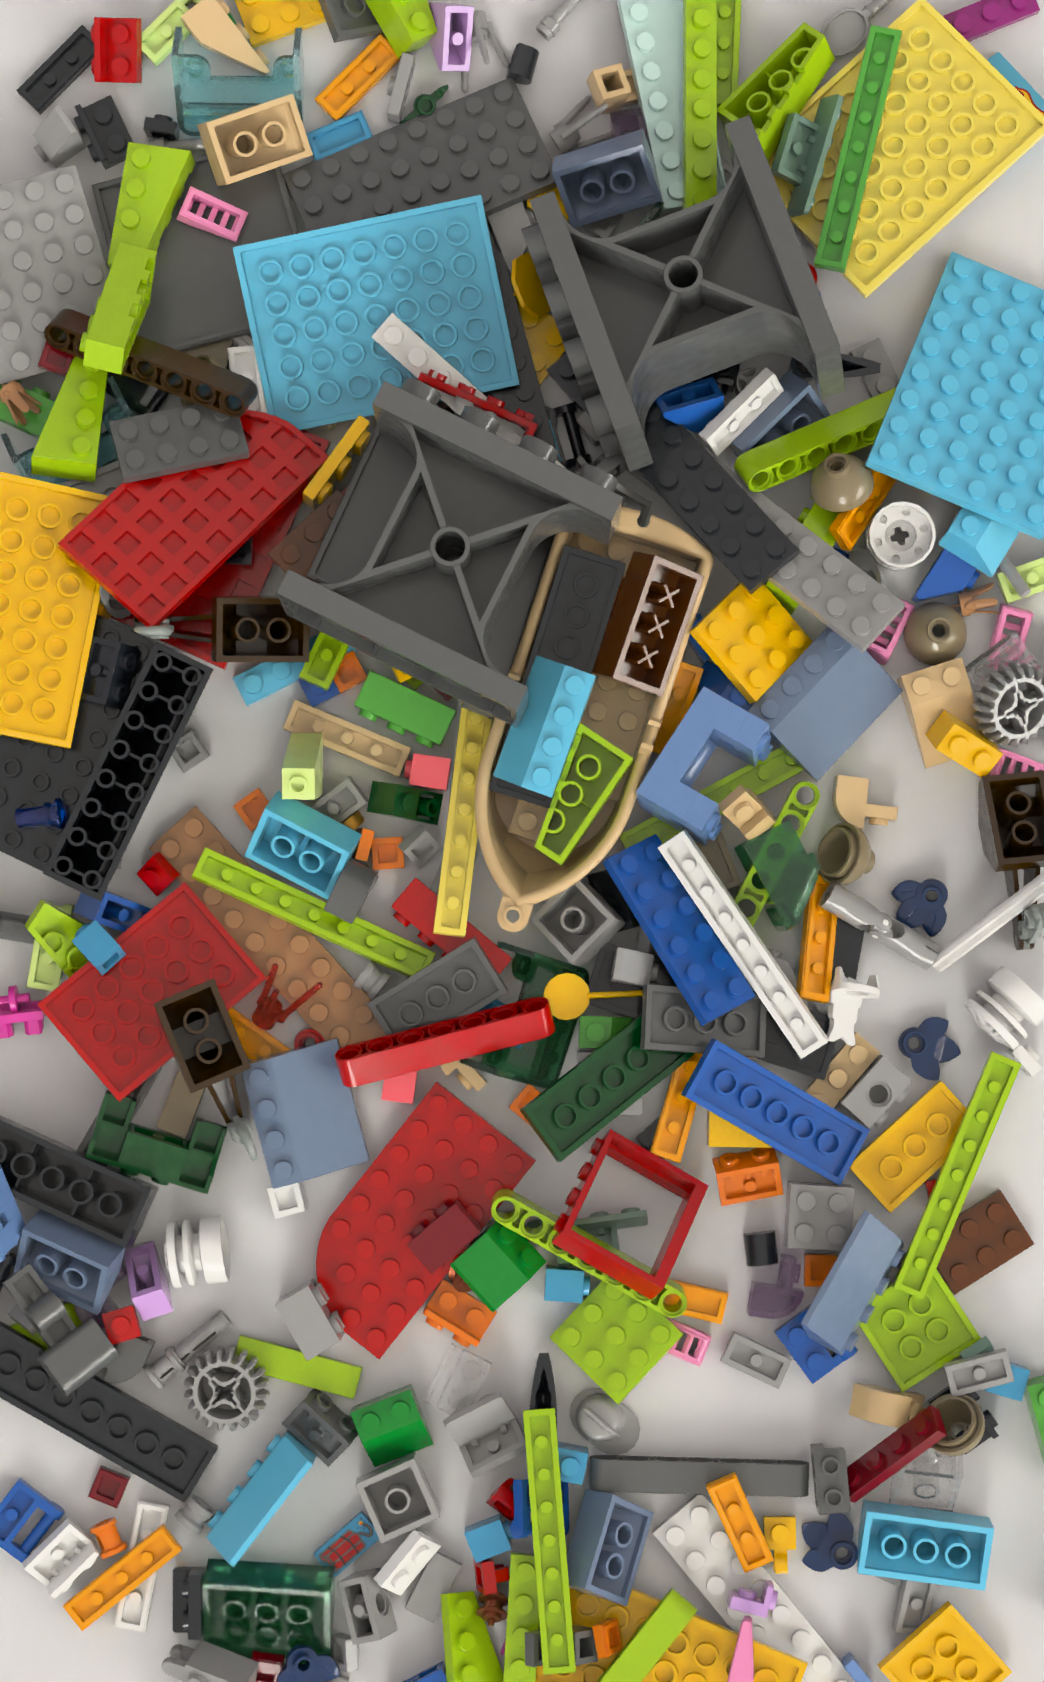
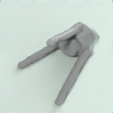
[461,10,510,93]
[549,95,629,154]

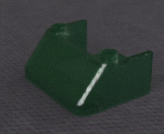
[734,820,821,932]
[459,941,589,1089]

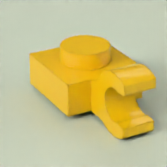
[763,1516,796,1574]

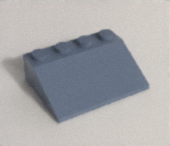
[748,627,903,782]
[241,1038,370,1189]
[801,1210,906,1356]

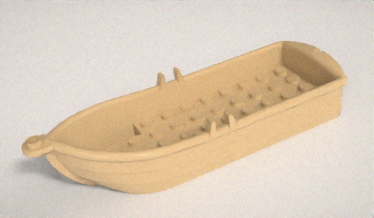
[474,507,714,932]

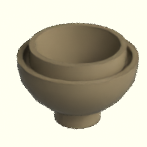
[810,453,874,512]
[904,602,967,665]
[817,822,875,885]
[930,1393,985,1456]

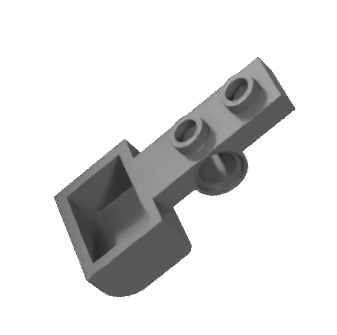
[2,1263,119,1397]

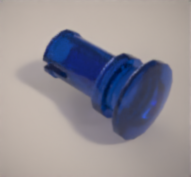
[15,798,67,829]

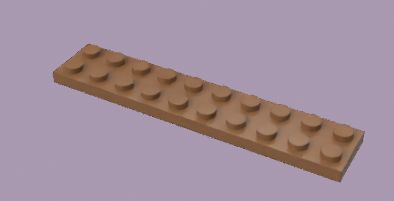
[149,806,386,1048]

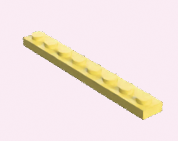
[433,702,492,938]

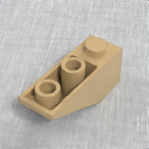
[180,0,270,77]

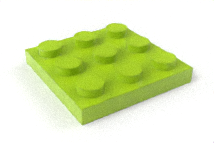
[859,1269,981,1392]
[549,1281,684,1404]

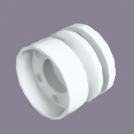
[864,501,936,570]
[965,966,1044,1050]
[164,1216,230,1288]

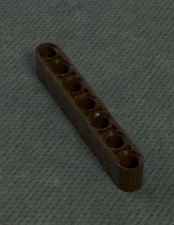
[44,309,258,418]

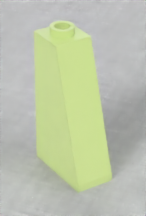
[282,733,323,800]

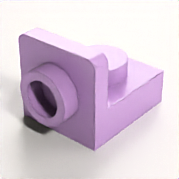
[727,1579,778,1618]

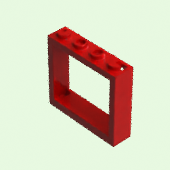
[417,369,539,440]
[552,1129,709,1300]

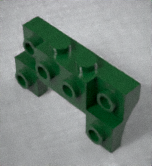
[85,1090,227,1194]

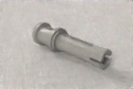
[143,1310,233,1389]

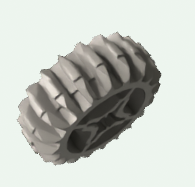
[971,661,1044,747]
[184,1345,270,1432]

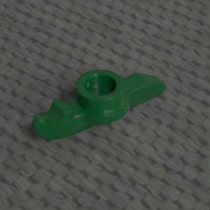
[399,85,449,124]

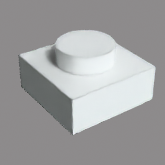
[1007,1044,1042,1077]
[267,1183,306,1219]

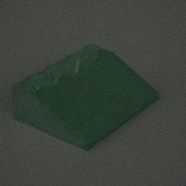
[202,1558,335,1665]

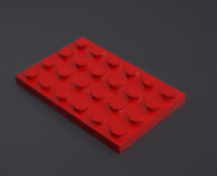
[37,882,266,1102]

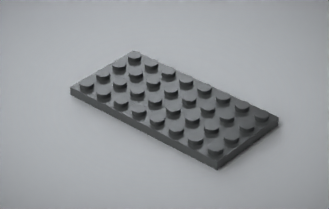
[283,78,557,231]

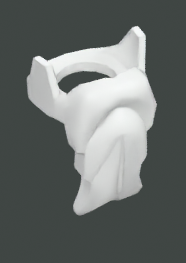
[827,966,881,1046]

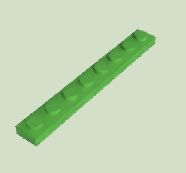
[814,25,902,273]

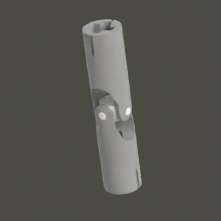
[819,882,941,970]

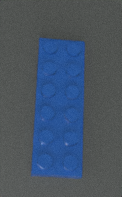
[603,834,756,1026]
[681,1038,870,1186]

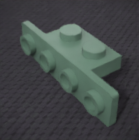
[771,94,844,217]
[526,1207,648,1268]

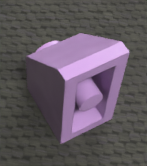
[429,2,474,71]
[124,1241,173,1321]

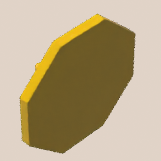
[511,252,551,319]

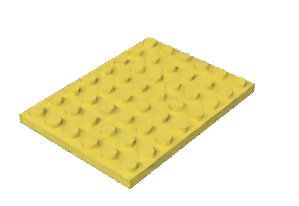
[768,0,1044,299]

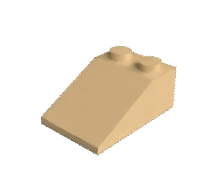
[197,93,313,186]
[896,657,982,769]

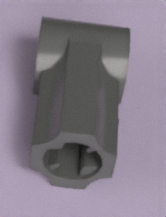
[0,911,35,944]

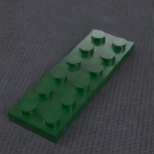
[520,1013,696,1162]

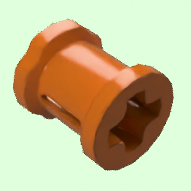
[89,1517,127,1559]

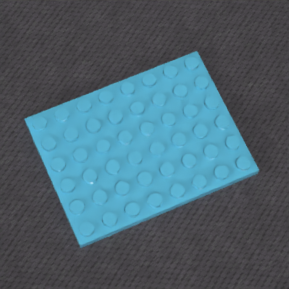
[233,195,520,430]
[865,252,1044,540]

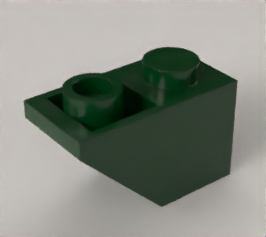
[367,781,443,825]

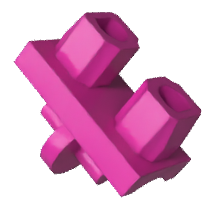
[0,985,45,1039]

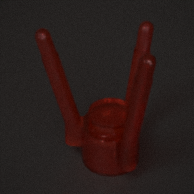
[251,963,323,1030]

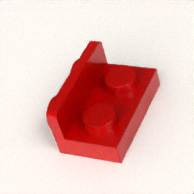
[91,17,142,83]

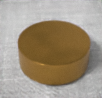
[341,810,365,830]

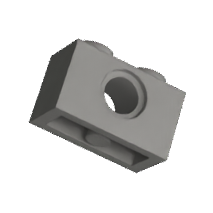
[839,1055,912,1129]
[337,1567,398,1645]

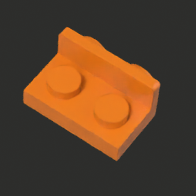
[712,1148,784,1206]
[423,1278,497,1348]

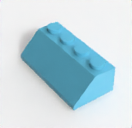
[938,507,1020,577]
[493,655,597,798]
[207,1430,316,1567]
[857,1500,994,1591]

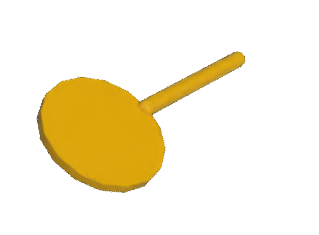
[543,973,643,1020]

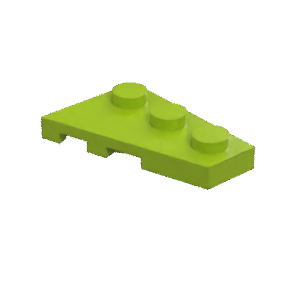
[24,899,88,977]
[440,1591,503,1682]

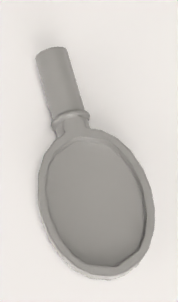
[821,0,892,57]

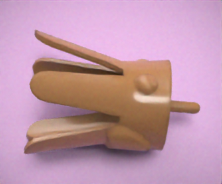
[0,380,42,426]
[951,582,999,617]

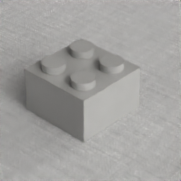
[530,878,626,968]
[784,1181,855,1251]
[275,1279,346,1361]
[355,1452,441,1544]

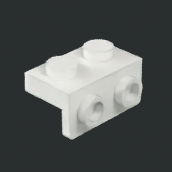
[22,1518,99,1599]
[373,1526,441,1596]

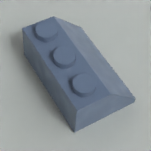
[552,129,662,228]
[729,370,830,489]
[13,1209,125,1315]
[567,1489,654,1606]

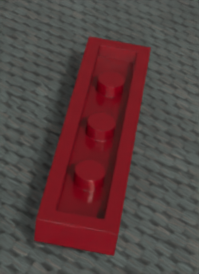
[847,1405,947,1503]

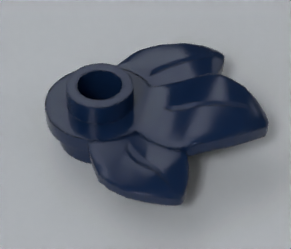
[891,879,948,937]
[898,1017,961,1081]
[802,1513,858,1572]
[276,1644,340,1682]

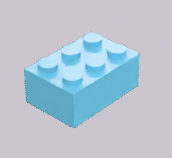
[244,791,362,900]

